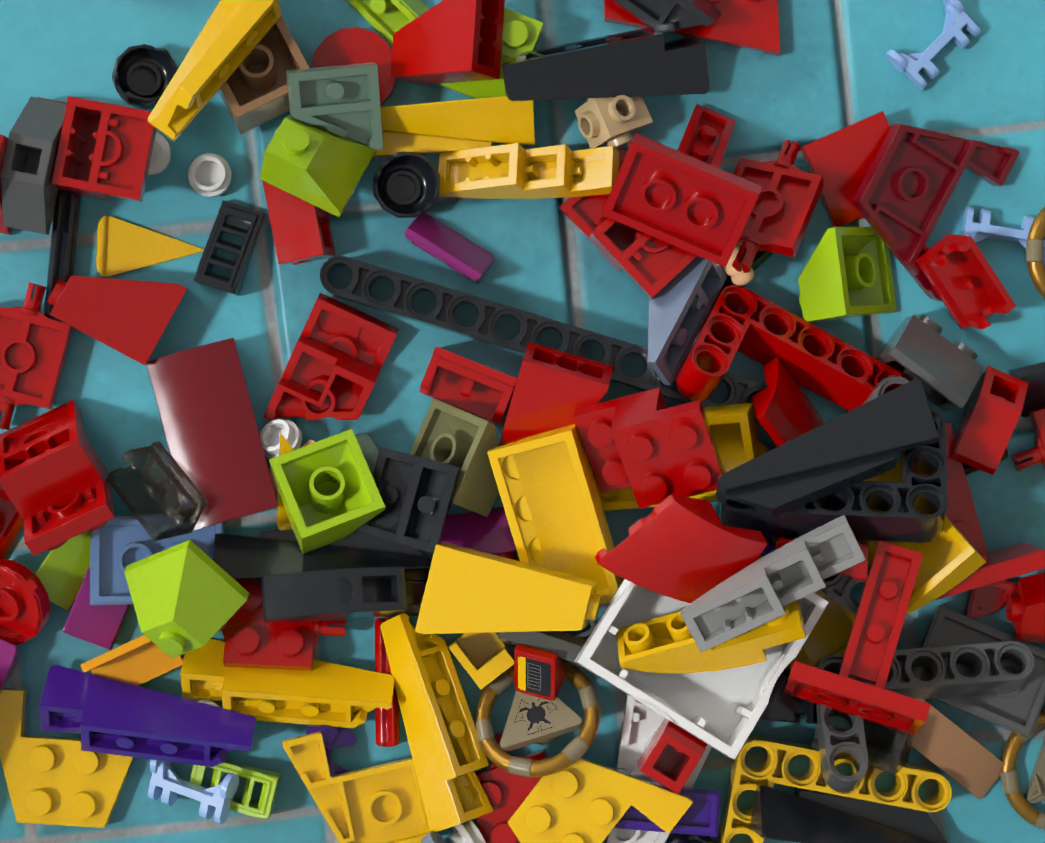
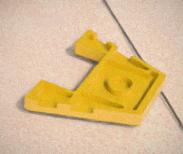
[0,688,134,828]
[281,731,430,843]
[507,758,693,843]

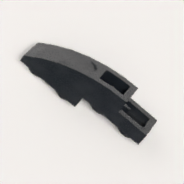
[261,567,430,622]

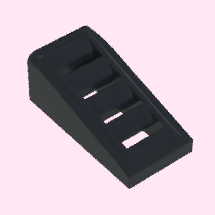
[194,200,265,296]

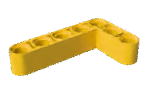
[718,735,952,843]

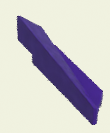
[39,665,256,767]

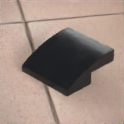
[357,447,461,553]

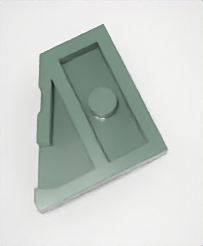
[286,62,384,150]

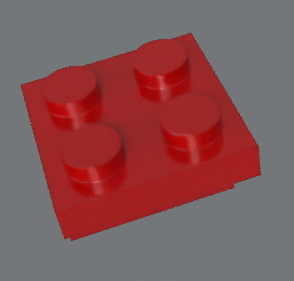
[37,96,156,202]
[559,148,697,299]
[573,387,725,509]
[0,399,115,556]

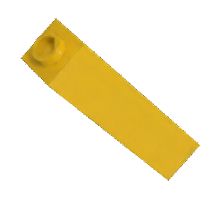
[415,542,602,634]

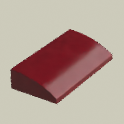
[146,338,278,531]

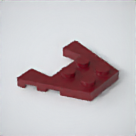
[852,124,1020,301]

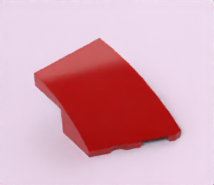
[263,293,399,420]
[595,495,767,603]

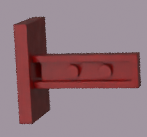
[601,103,762,268]
[919,422,1045,600]
[784,540,931,735]

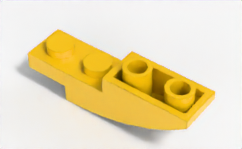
[616,600,806,673]

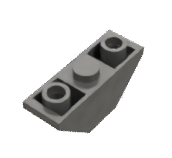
[0,97,67,235]

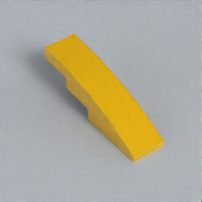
[438,143,619,199]

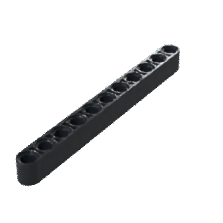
[320,256,767,424]

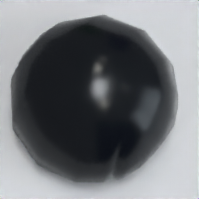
[112,44,179,110]
[373,151,440,218]

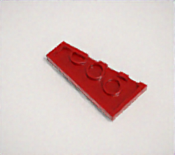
[603,0,780,56]

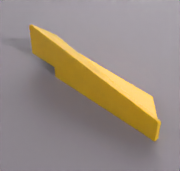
[148,0,282,142]
[373,96,535,158]
[380,613,493,832]
[180,639,395,728]

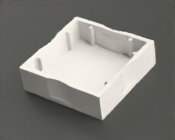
[574,579,829,760]

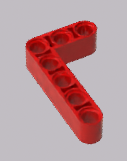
[676,285,908,411]

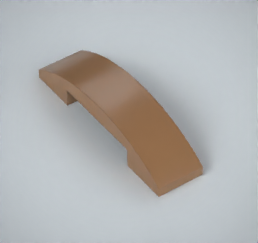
[886,678,1003,800]

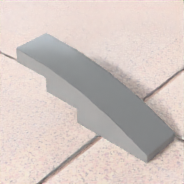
[680,515,866,652]

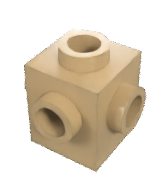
[574,95,653,149]

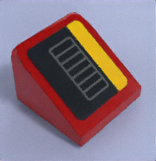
[514,644,566,701]

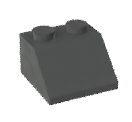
[875,315,984,411]

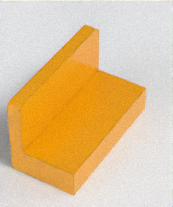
[80,635,184,686]

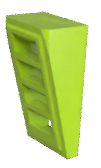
[189,760,282,820]

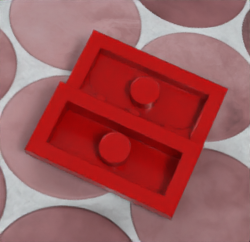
[801,111,890,227]
[752,357,824,446]

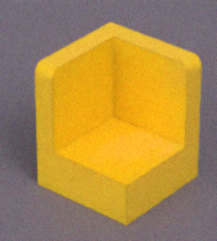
[449,632,514,690]

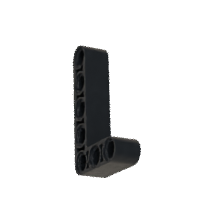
[719,409,948,543]

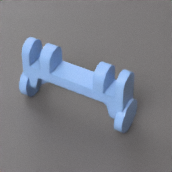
[885,0,981,90]
[959,206,1045,267]
[148,759,239,824]

